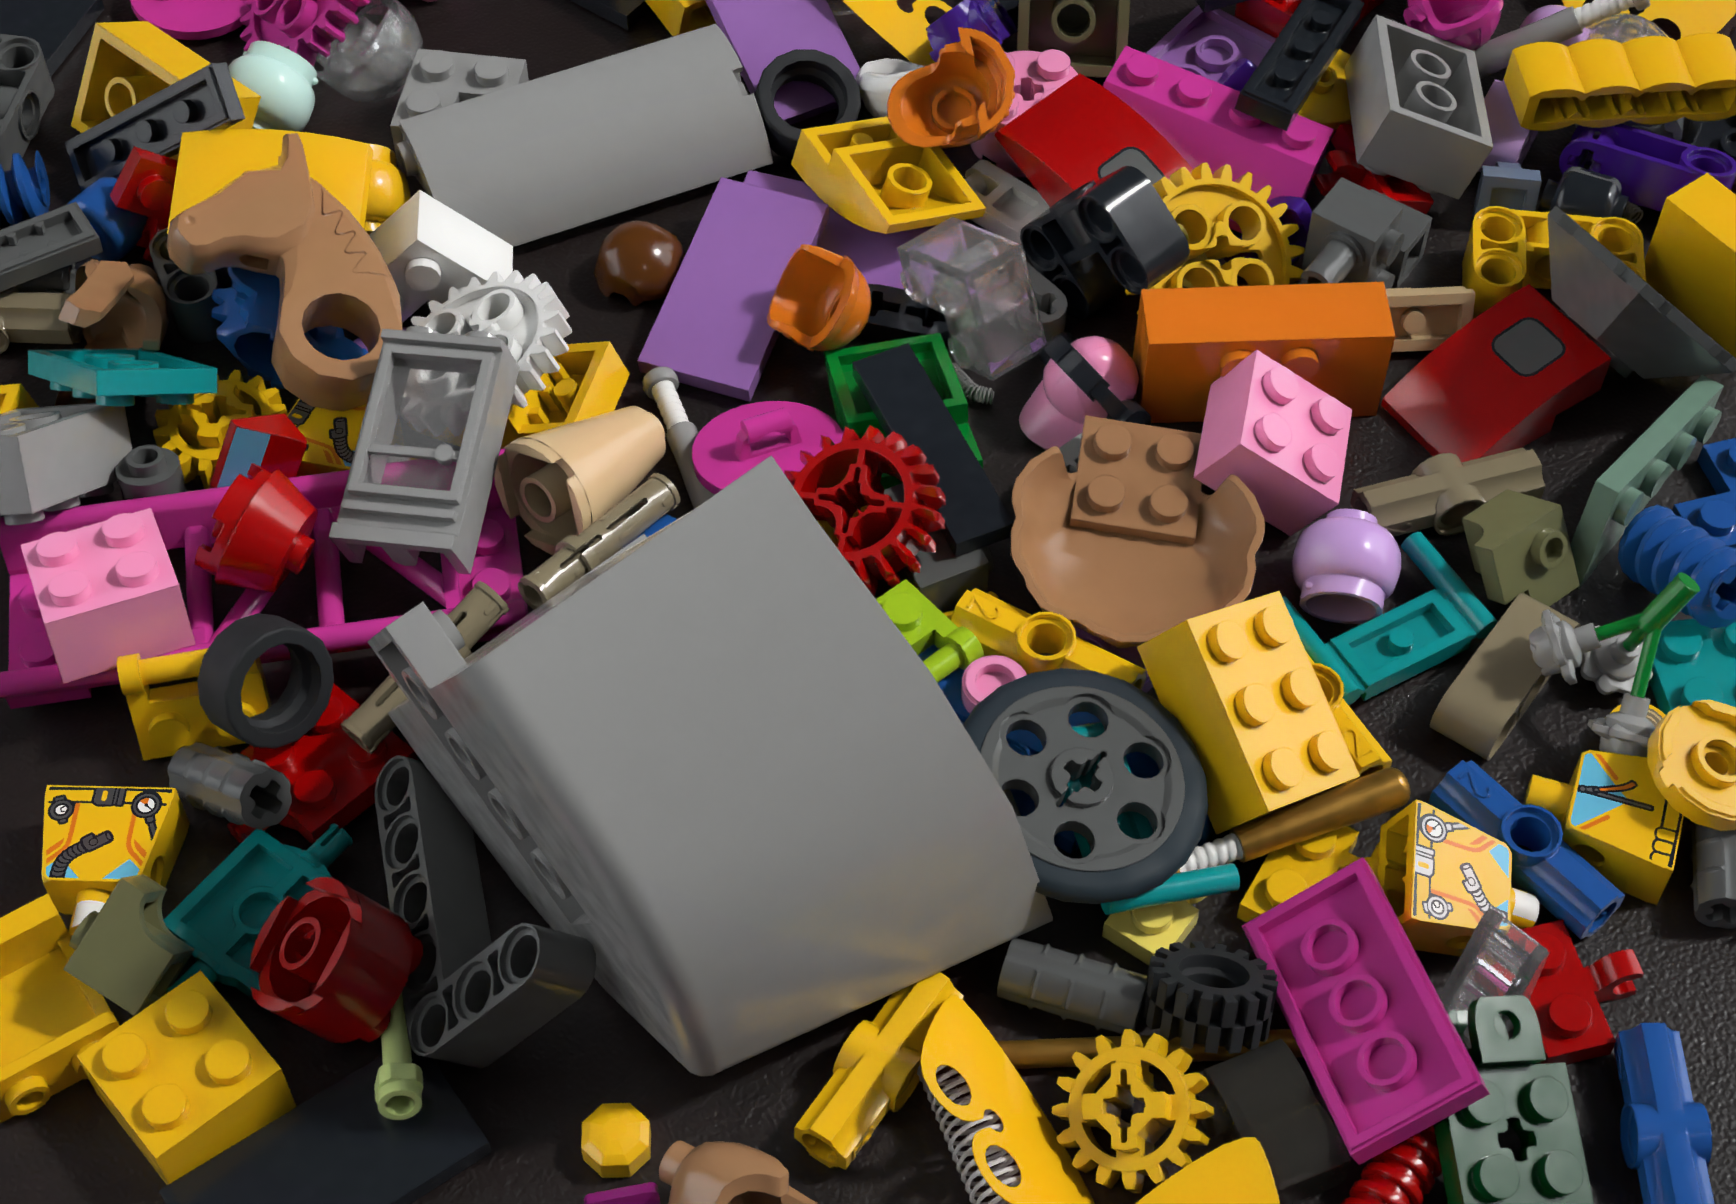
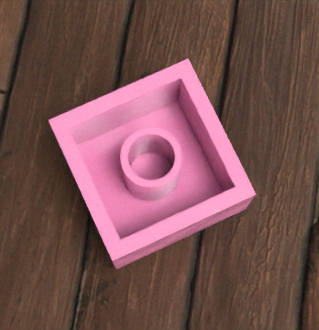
[1193,350,1352,536]
[20,508,195,683]

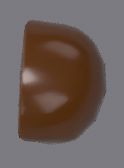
[594,220,685,306]

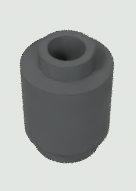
[116,445,187,500]

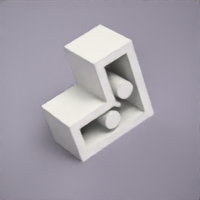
[369,190,513,323]

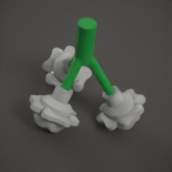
[1529,572,1700,757]

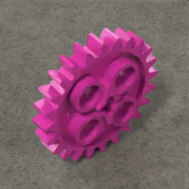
[240,0,370,66]

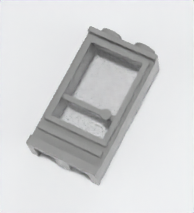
[329,326,520,575]

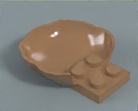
[1011,415,1265,649]

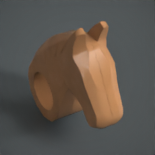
[166,133,403,411]

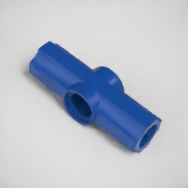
[1428,760,1625,940]
[1614,1023,1715,1204]

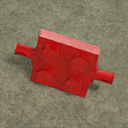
[227,684,418,844]

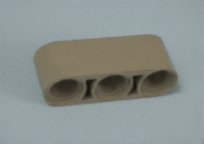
[1430,592,1580,761]

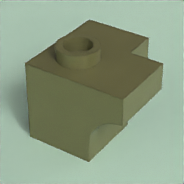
[1462,489,1580,606]
[63,874,195,1016]

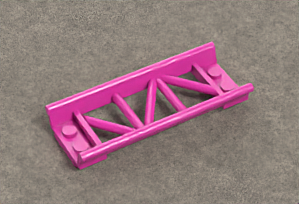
[0,449,528,709]

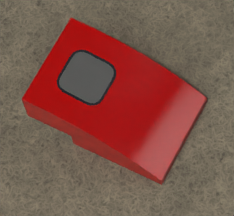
[994,73,1193,207]
[1381,284,1611,462]

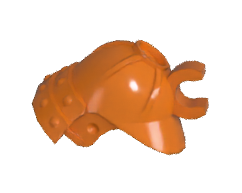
[887,27,1015,148]

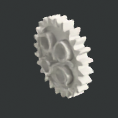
[400,270,572,438]

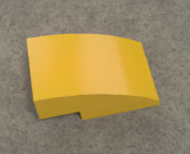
[791,116,986,234]
[167,129,373,234]
[407,341,630,449]

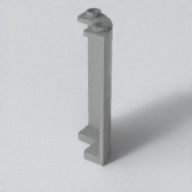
[396,24,773,247]

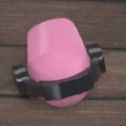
[1019,332,1152,450]

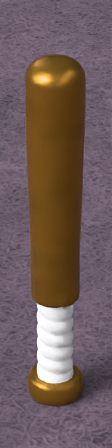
[1174,767,1411,874]

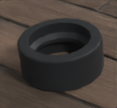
[754,49,861,160]
[197,613,334,749]

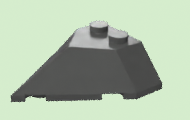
[1548,206,1736,379]

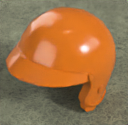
[767,244,872,352]

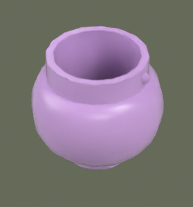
[1292,509,1401,624]

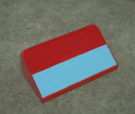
[208,413,307,489]

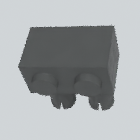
[1298,177,1405,289]

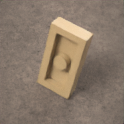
[1386,286,1475,352]

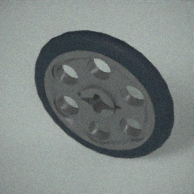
[963,668,1208,904]

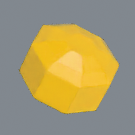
[581,1103,651,1178]

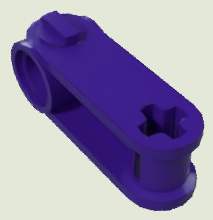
[926,0,1017,63]
[1559,123,1736,212]

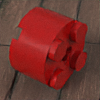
[250,877,423,1043]

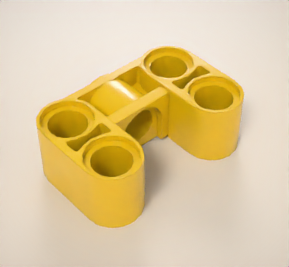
[1462,206,1646,319]

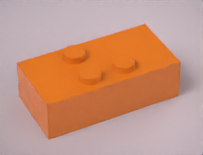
[1133,281,1396,423]

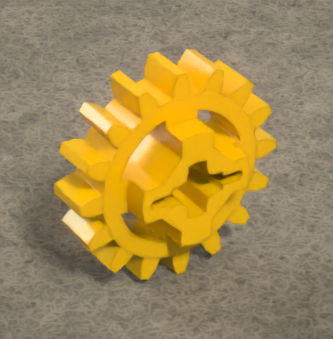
[153,370,288,489]
[1052,1029,1214,1193]

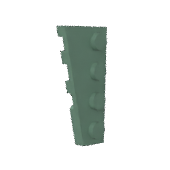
[1570,375,1724,589]

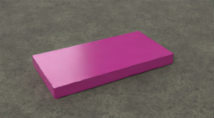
[1242,857,1490,1165]

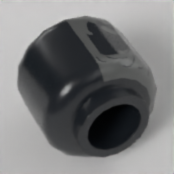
[1538,166,1629,218]

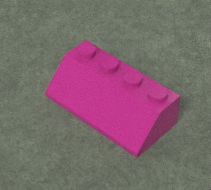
[1103,46,1334,233]

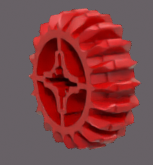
[784,425,946,597]

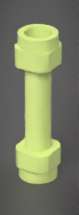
[374,993,423,1120]

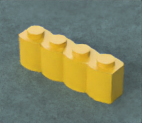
[1504,33,1736,131]

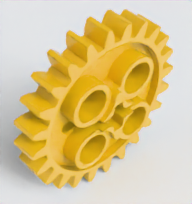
[1125,163,1305,314]

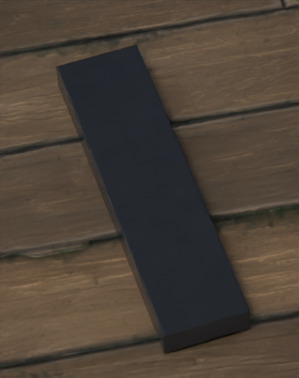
[1235,0,1364,131]
[65,63,245,192]
[852,343,1014,557]

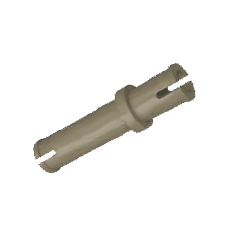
[518,473,680,610]
[340,581,510,754]

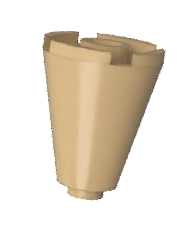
[494,406,666,555]

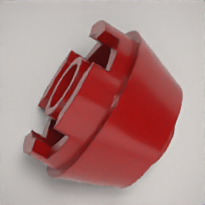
[195,463,318,593]

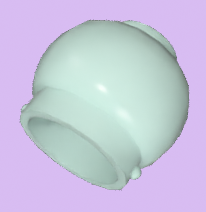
[228,41,318,132]

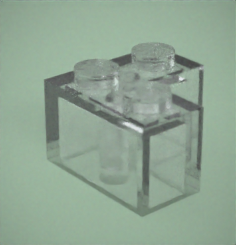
[897,217,1047,381]

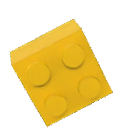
[77,970,296,1185]

